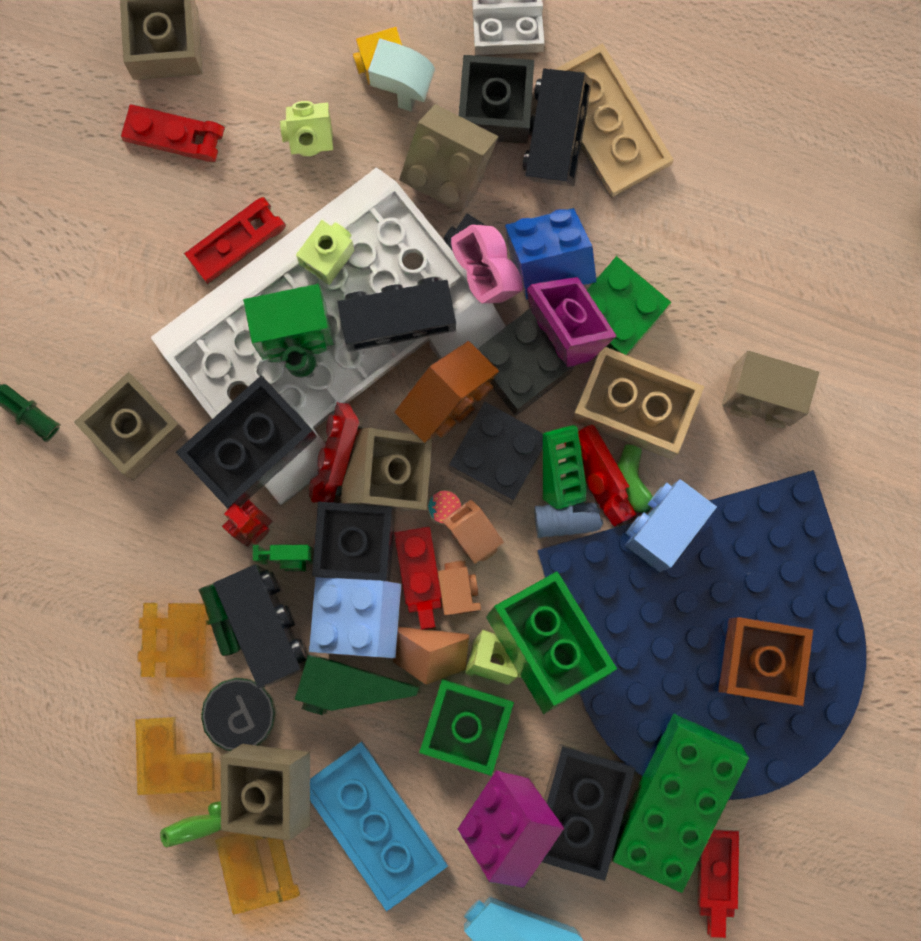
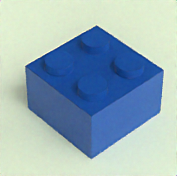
[505,208,597,299]

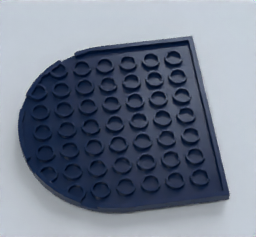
[536,470,866,800]

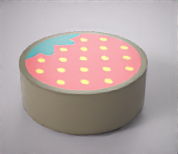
[427,489,463,526]

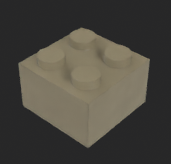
[120,0,202,80]
[399,104,499,213]
[722,351,820,428]
[74,372,186,481]
[341,428,432,511]
[221,744,310,841]

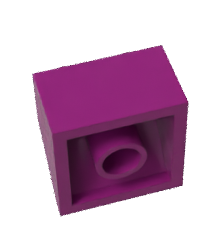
[527,277,616,367]

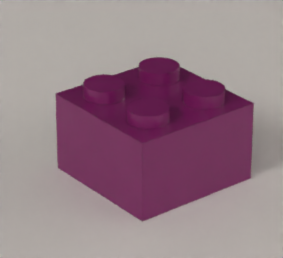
[457,770,564,888]

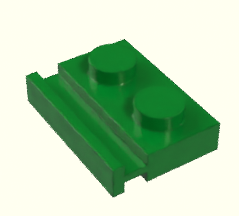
[253,545,314,572]

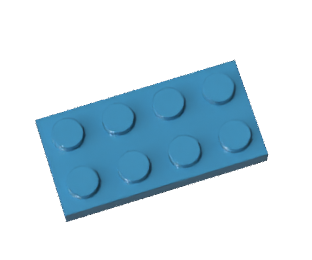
[310,741,448,912]

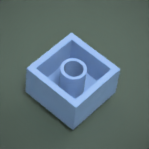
[625,479,717,572]
[309,577,401,658]

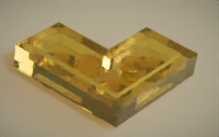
[135,717,215,795]

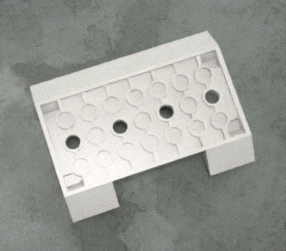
[151,168,506,506]

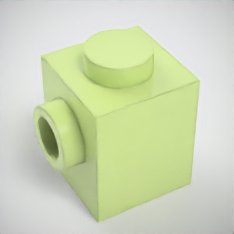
[296,220,355,285]

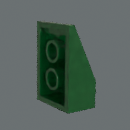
[294,655,420,715]

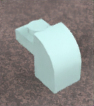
[368,38,435,112]

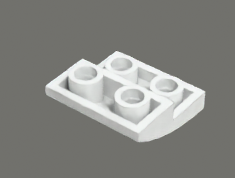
[472,0,545,55]

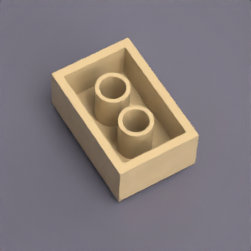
[572,347,705,460]

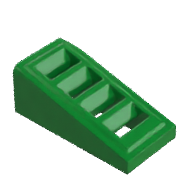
[543,425,587,509]

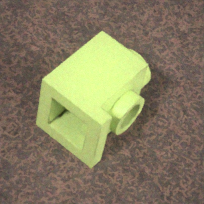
[465,630,521,685]

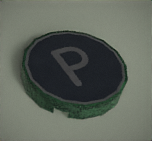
[201,677,276,751]

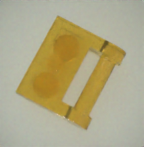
[215,833,300,915]

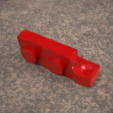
[309,402,359,503]
[564,424,636,527]
[222,499,273,547]
[394,526,442,630]
[697,829,739,938]

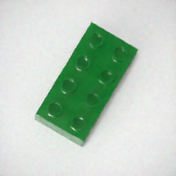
[612,713,749,893]

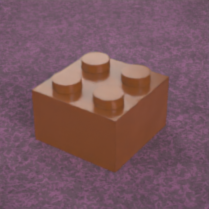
[394,341,499,443]
[718,617,813,706]

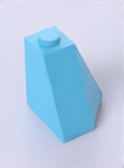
[464,897,583,941]

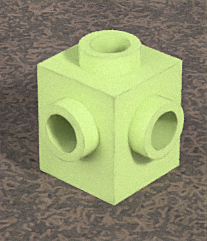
[280,101,333,156]

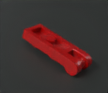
[120,104,225,162]
[184,197,286,285]

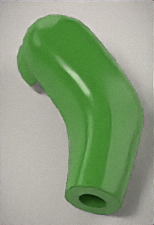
[618,444,653,513]
[160,801,221,848]

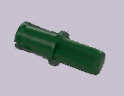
[282,346,318,378]
[0,384,61,442]
[198,583,241,656]

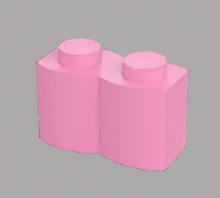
[451,225,523,304]

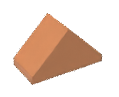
[393,627,469,685]

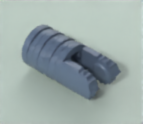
[534,502,603,538]

